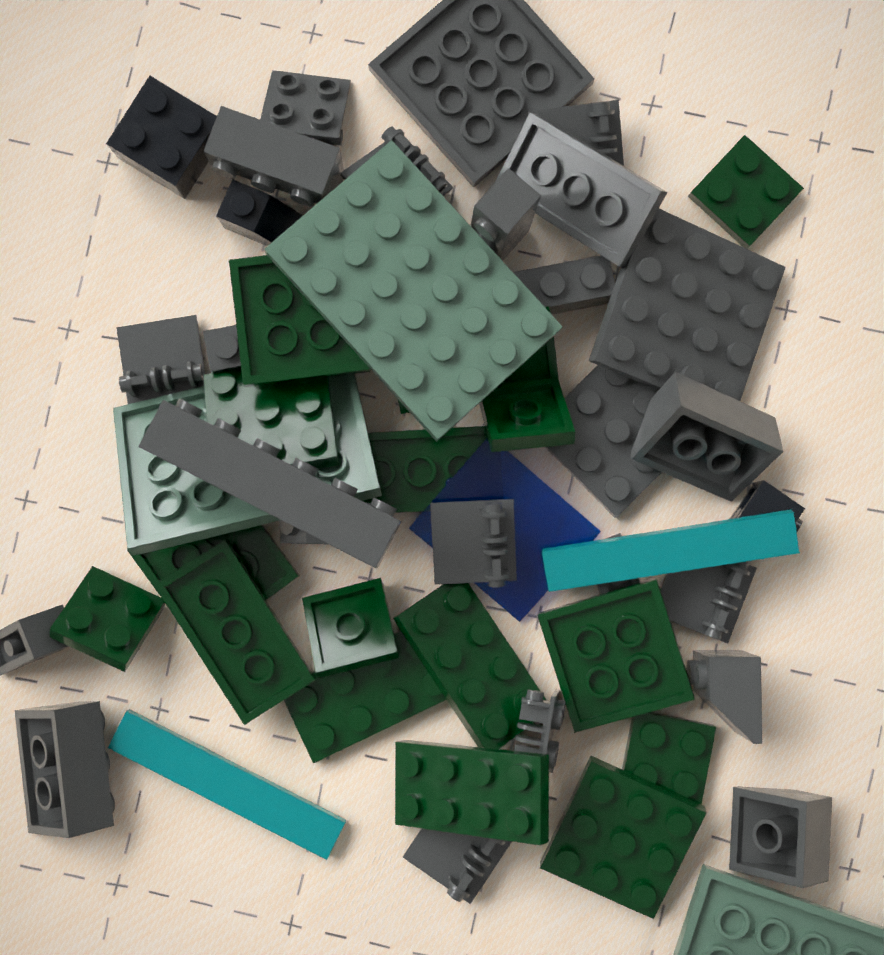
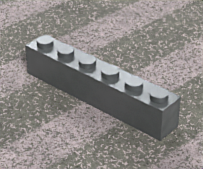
[138,398,402,568]

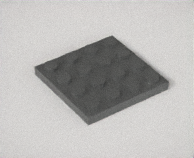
[368,0,595,188]
[589,208,786,401]

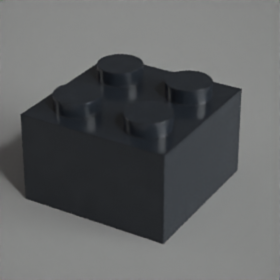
[106,75,217,199]

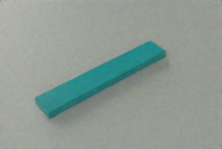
[542,510,800,592]
[108,709,346,860]

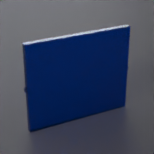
[409,437,601,622]

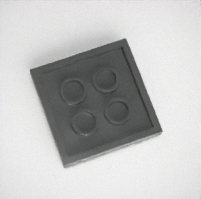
[545,365,662,518]

